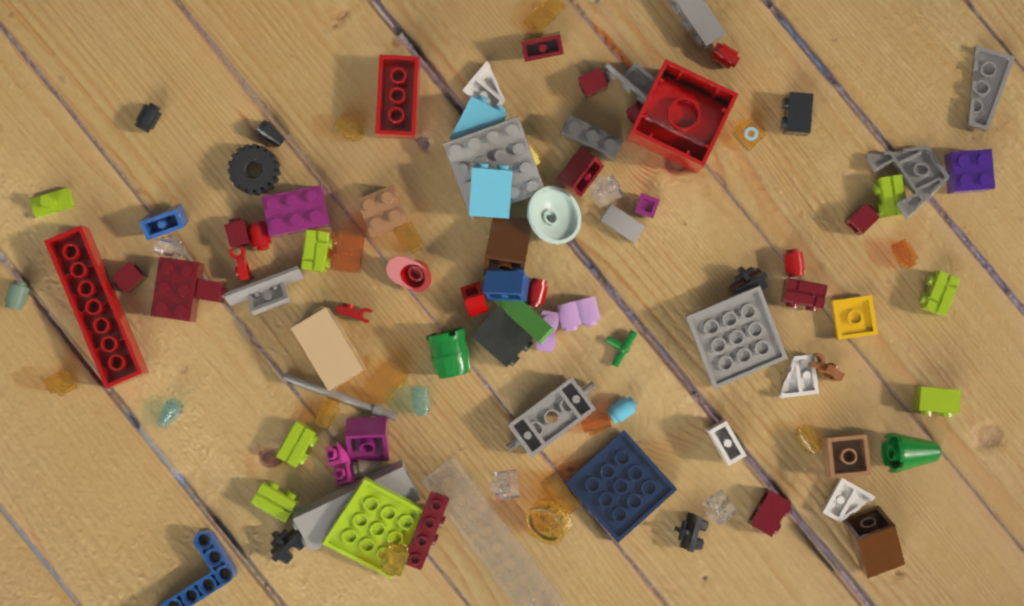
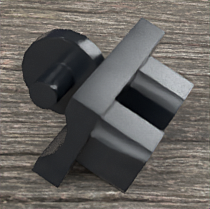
[728,266,768,294]
[674,512,709,552]
[270,528,305,564]

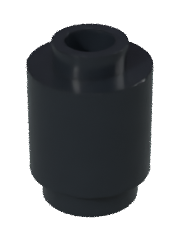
[135,103,162,133]

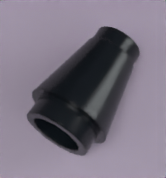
[255,119,285,147]

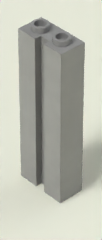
[291,459,420,552]

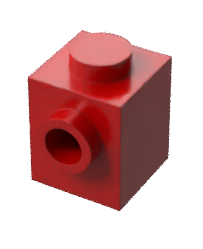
[460,282,488,317]

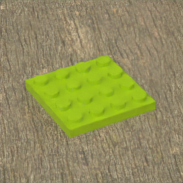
[322,476,424,578]

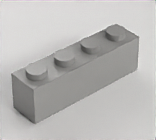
[670,0,726,50]

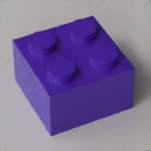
[944,149,995,194]

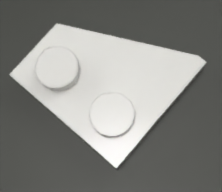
[462,61,505,106]
[779,354,819,398]
[821,478,875,522]

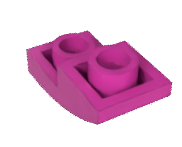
[325,442,355,486]

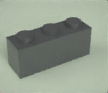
[560,115,623,162]

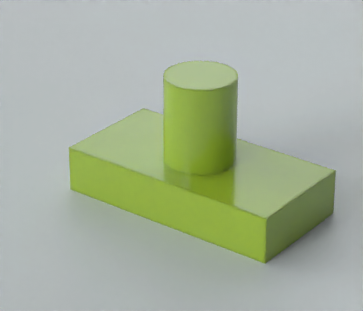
[30,188,75,219]

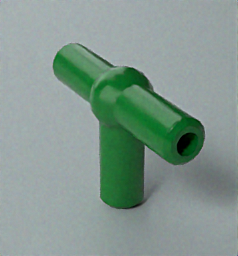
[606,330,637,367]

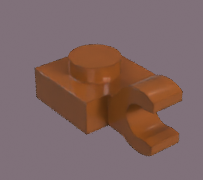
[808,353,845,381]

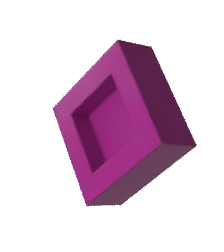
[634,193,660,219]

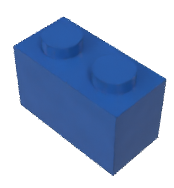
[139,203,189,240]
[483,269,530,301]

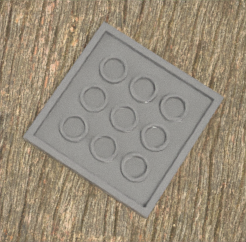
[443,116,546,218]
[685,285,788,389]

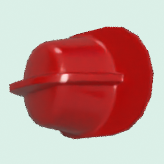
[386,256,432,292]

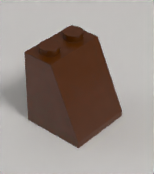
[483,217,531,275]
[842,506,905,578]

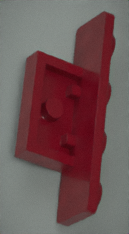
[403,491,449,570]

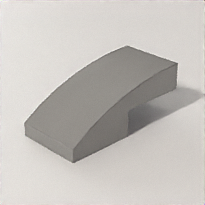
[599,204,645,243]

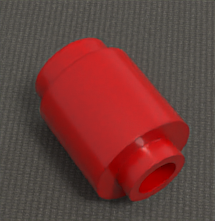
[709,42,740,70]
[248,221,272,251]
[783,248,806,278]
[527,278,548,308]

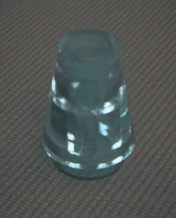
[156,398,184,429]

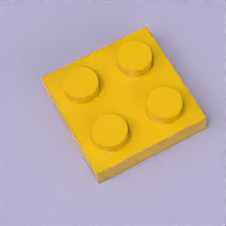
[831,295,878,340]

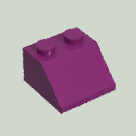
[345,416,389,462]

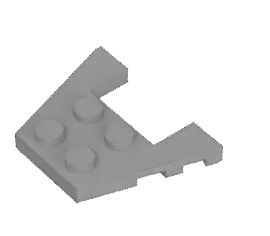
[865,146,950,219]

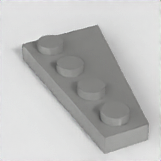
[967,45,1015,132]

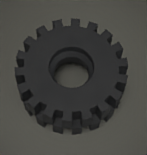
[228,144,281,196]

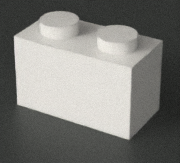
[706,419,746,466]

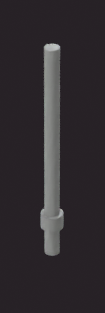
[283,373,398,421]

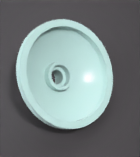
[527,186,581,245]

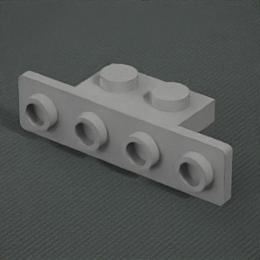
[605,62,655,104]
[224,266,304,315]

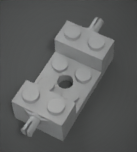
[506,377,597,457]

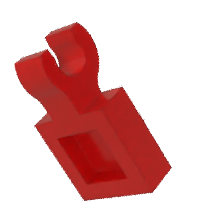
[229,246,252,282]
[335,303,373,323]

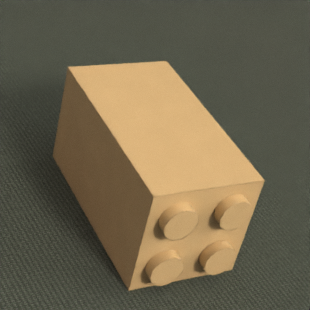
[291,306,367,391]

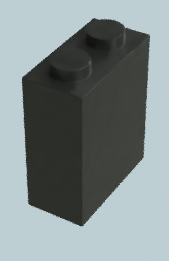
[471,306,533,367]

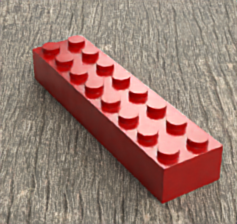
[44,225,149,389]

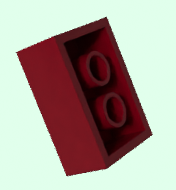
[150,257,204,322]

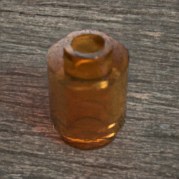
[891,239,919,269]
[581,411,612,436]

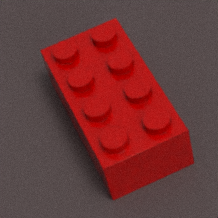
[375,54,421,140]

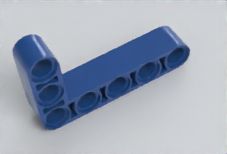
[158,529,237,606]

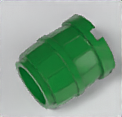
[426,328,471,379]

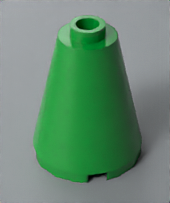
[881,433,942,473]

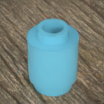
[607,395,637,423]

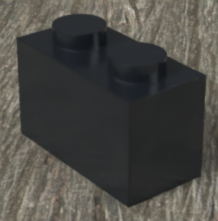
[780,92,814,136]

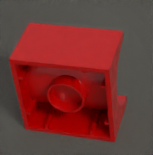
[626,59,739,173]

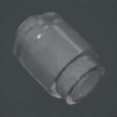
[153,237,185,259]

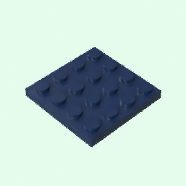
[565,429,678,543]

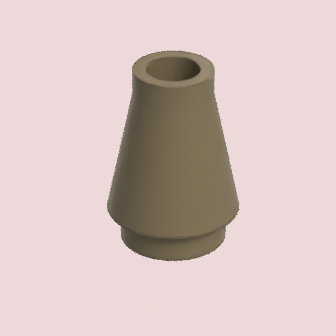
[353,459,382,479]

